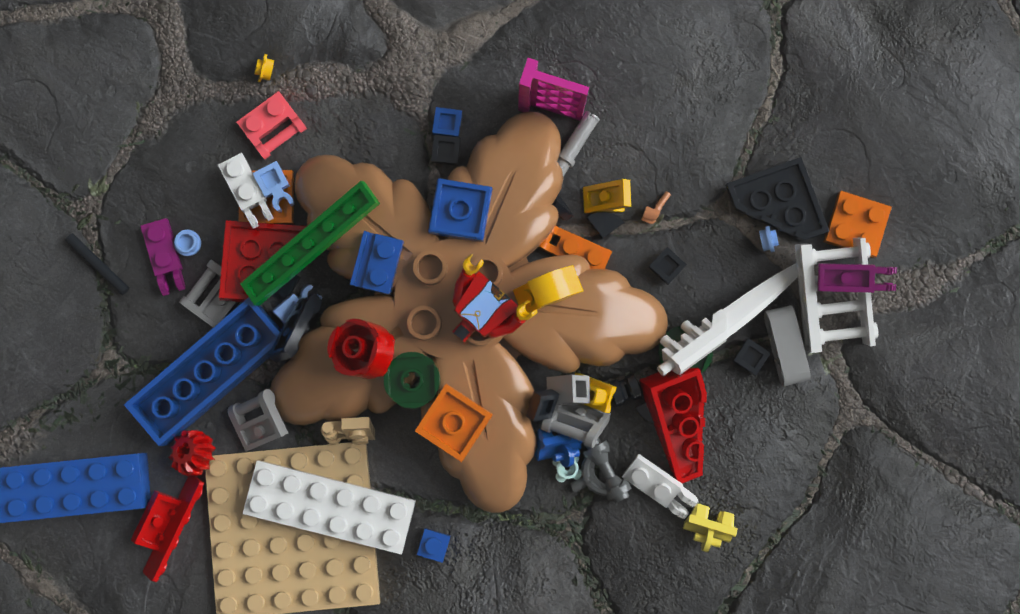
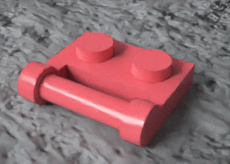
[237,91,307,160]

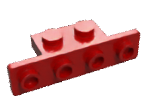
[131,475,204,582]

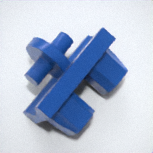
[534,425,585,467]

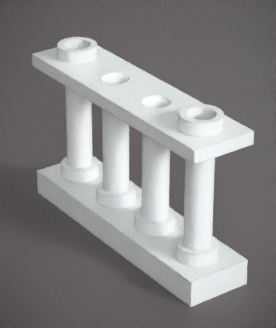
[795,237,878,353]

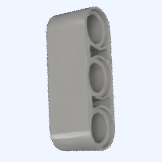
[764,305,811,387]

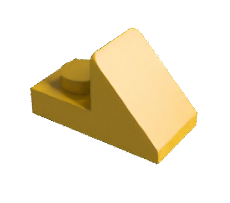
[583,179,631,214]

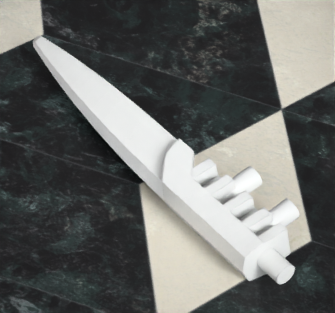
[657,263,798,376]

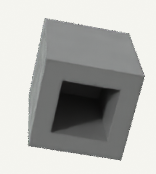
[546,375,590,405]

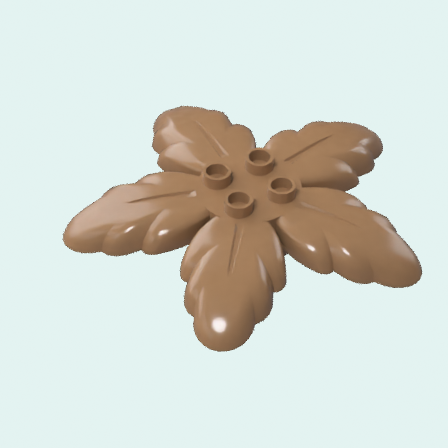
[270,112,668,513]

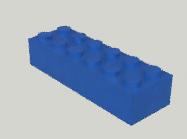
[124,297,281,446]
[0,453,151,523]

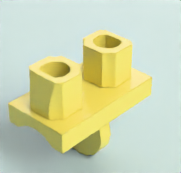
[683,504,738,552]

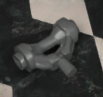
[570,438,632,503]

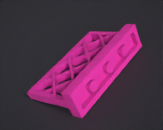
[518,58,589,121]

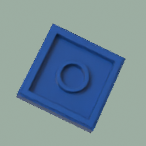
[428,178,493,242]

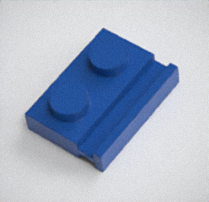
[350,231,404,295]

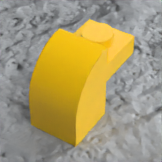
[513,265,583,313]

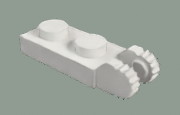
[218,153,274,229]
[622,454,699,519]

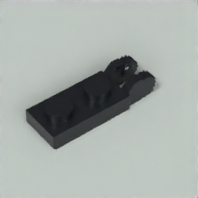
[269,294,322,362]

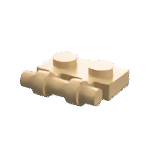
[321,417,375,445]

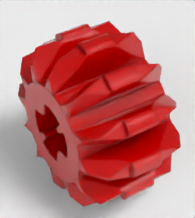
[168,430,216,476]

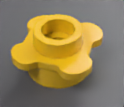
[254,54,274,82]

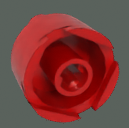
[327,318,395,379]

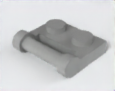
[179,259,238,328]
[228,389,288,452]
[541,404,611,448]

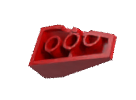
[639,368,707,484]

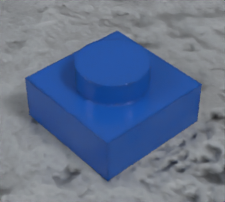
[432,107,462,137]
[417,528,451,563]

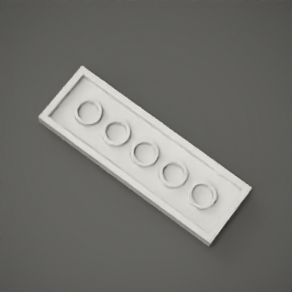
[243,460,416,555]

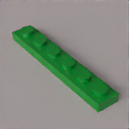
[240,181,380,306]

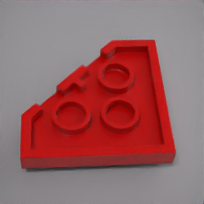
[219,220,307,302]

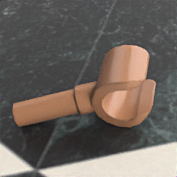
[641,191,671,224]

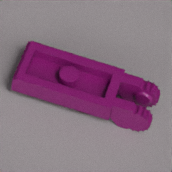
[141,218,186,296]
[817,263,897,293]

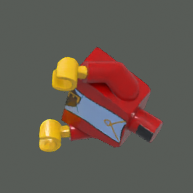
[452,254,537,343]

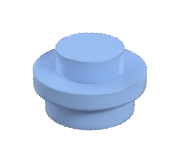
[759,226,779,252]
[174,230,201,256]

